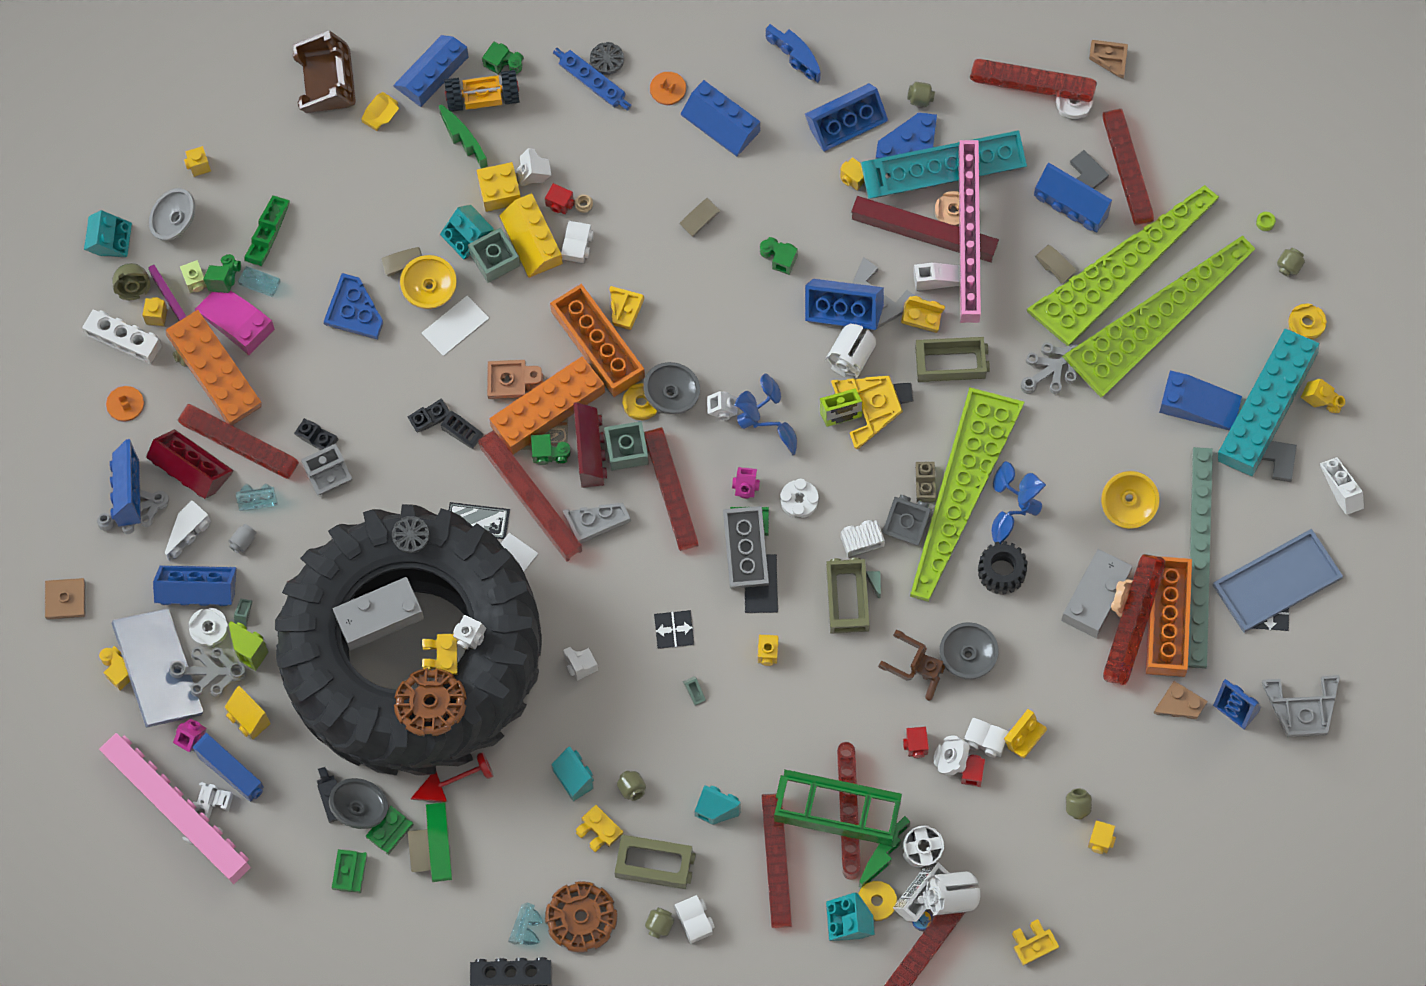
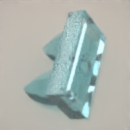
[238,266,281,297]
[236,483,278,511]
[508,903,543,945]

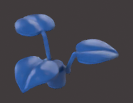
[734,373,797,456]
[991,461,1046,544]

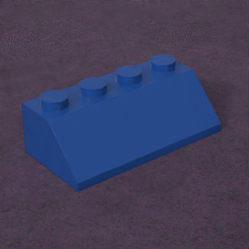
[393,35,469,107]
[681,80,760,157]
[805,83,889,151]
[1034,162,1112,233]
[805,279,884,330]
[110,439,141,527]
[153,566,237,606]

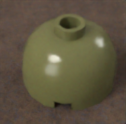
[112,263,151,301]

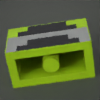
[820,388,862,427]

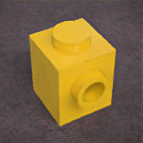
[184,146,211,177]
[840,157,865,191]
[142,297,168,326]
[758,634,779,666]
[1088,820,1116,854]

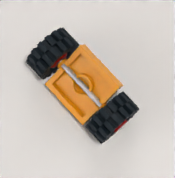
[444,70,520,112]

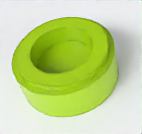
[1256,212,1276,231]

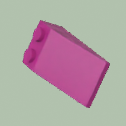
[195,290,275,355]

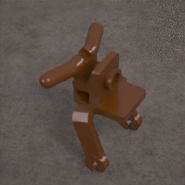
[878,630,945,701]

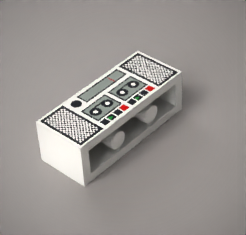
[893,862,949,922]

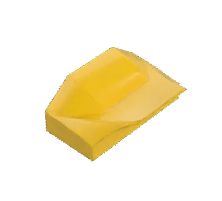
[361,92,399,131]

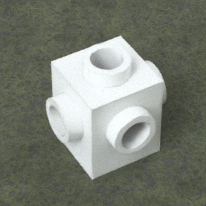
[707,391,737,420]
[453,615,486,649]

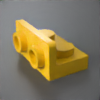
[901,296,945,333]
[1004,709,1047,758]

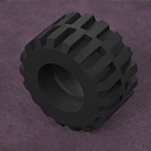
[978,541,1028,595]

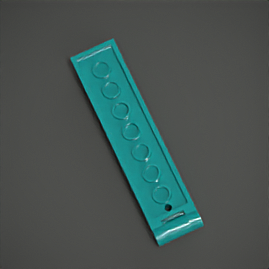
[861,130,1027,199]

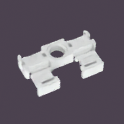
[182,782,234,844]

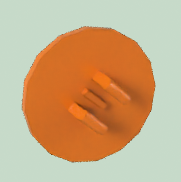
[650,72,686,105]
[106,386,144,422]

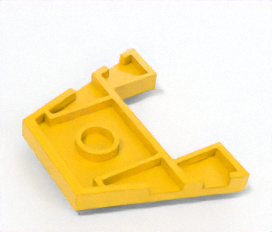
[831,376,903,449]

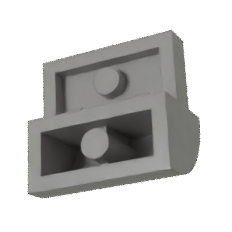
[301,444,352,496]

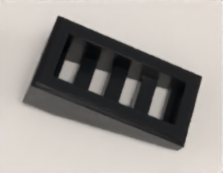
[441,411,484,449]

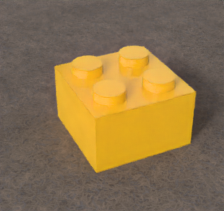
[476,162,521,212]

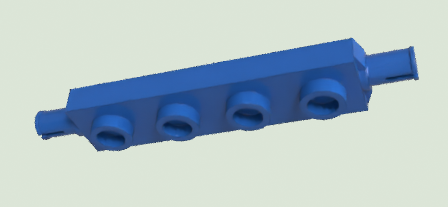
[553,47,632,111]

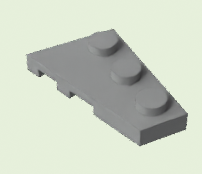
[562,503,631,544]

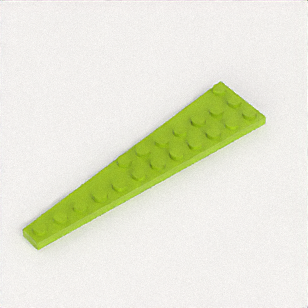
[1027,185,1219,346]
[1062,235,1255,397]
[910,387,1025,602]

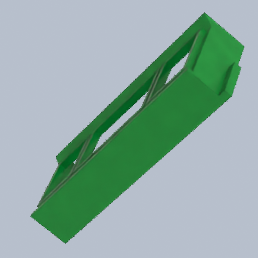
[774,769,902,847]

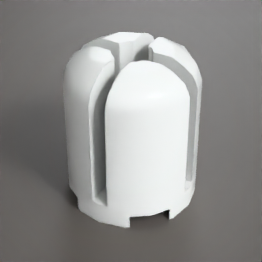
[825,324,876,379]
[901,826,944,868]
[923,871,981,916]

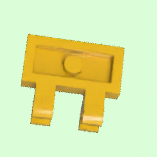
[422,634,457,675]
[576,805,623,852]
[1012,919,1059,966]

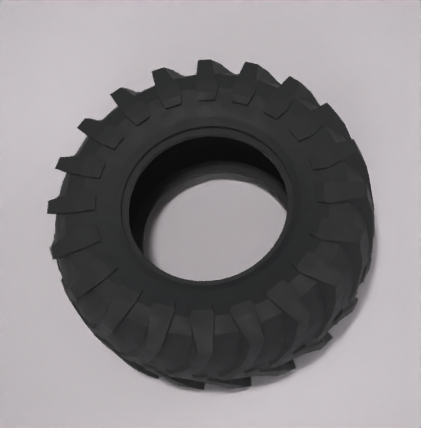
[275,504,542,776]

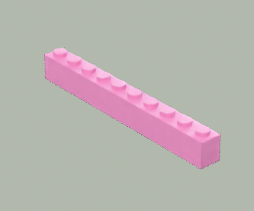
[959,140,981,323]
[99,733,251,884]

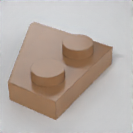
[1089,40,1128,79]
[1154,681,1208,719]

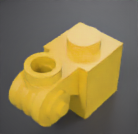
[1300,379,1345,413]
[99,646,130,691]

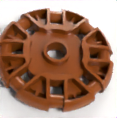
[394,668,467,736]
[545,881,617,952]

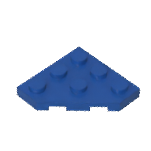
[876,113,937,159]
[323,273,383,340]

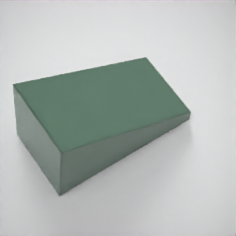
[866,571,881,598]
[234,598,252,626]
[683,677,706,705]

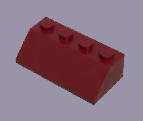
[573,402,607,488]
[146,429,234,499]

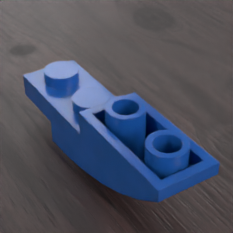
[766,24,821,83]

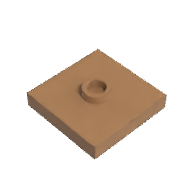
[45,578,85,619]

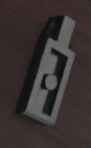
[317,767,338,823]

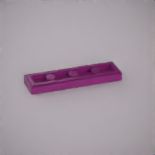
[148,264,186,321]

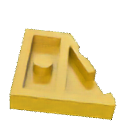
[609,286,645,330]

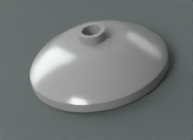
[149,188,195,241]

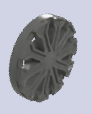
[590,42,624,75]
[392,516,429,553]

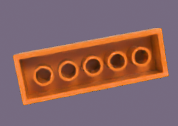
[550,283,645,397]
[166,310,262,427]
[489,356,605,455]
[1146,556,1192,677]

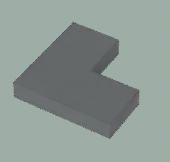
[1070,150,1109,189]
[1262,441,1297,482]

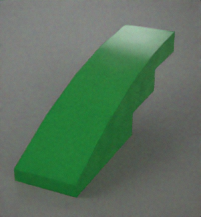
[439,104,488,169]
[244,195,290,266]
[426,802,452,882]
[859,816,910,889]

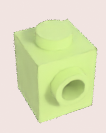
[180,260,206,293]

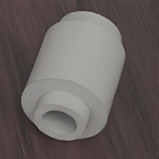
[229,524,256,553]

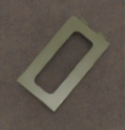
[915,337,990,382]
[826,557,870,633]
[614,835,696,889]

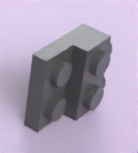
[882,494,932,546]

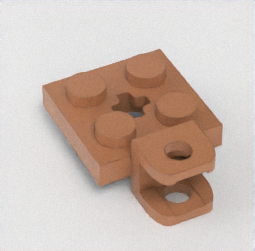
[487,360,544,399]

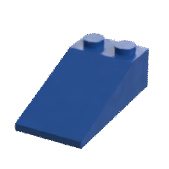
[1159,370,1242,431]
[1213,679,1261,730]

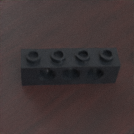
[470,957,552,986]

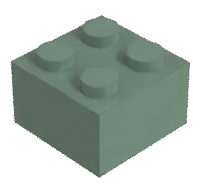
[468,227,520,283]
[604,421,649,471]

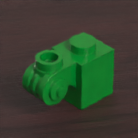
[482,41,524,75]
[760,237,798,275]
[203,254,241,293]
[531,434,571,465]

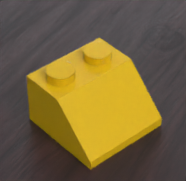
[225,686,271,740]

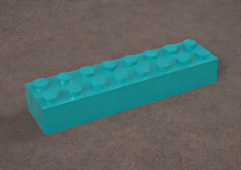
[1218,329,1320,477]

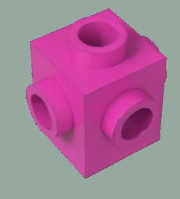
[732,467,760,499]
[173,718,207,752]

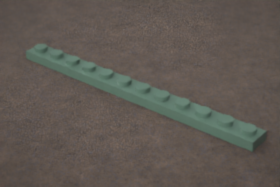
[1188,447,1213,669]

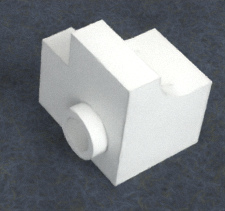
[517,148,551,186]
[563,647,598,681]

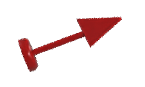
[410,752,494,802]

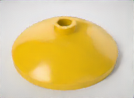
[400,255,457,309]
[1101,471,1159,528]

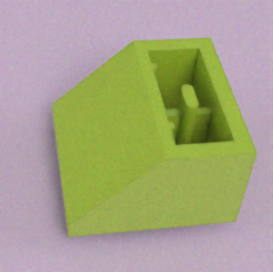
[229,621,269,671]

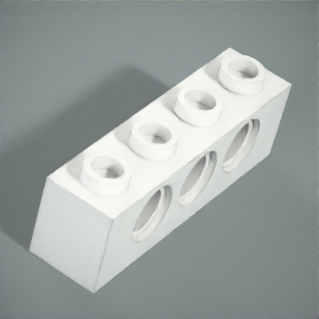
[82,309,162,365]

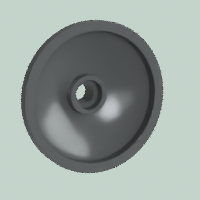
[643,362,700,415]
[940,622,999,679]
[329,778,388,829]

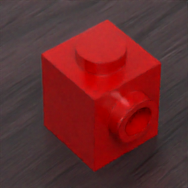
[545,183,575,215]
[903,726,929,758]
[961,754,985,787]

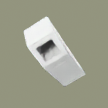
[913,263,960,291]
[1320,457,1364,515]
[165,501,211,561]

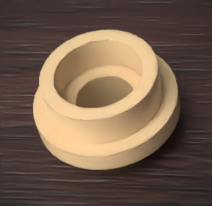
[574,194,593,213]

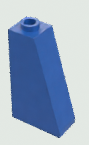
[193,733,264,802]

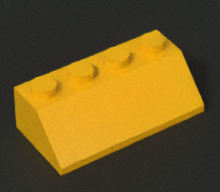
[499,193,563,278]

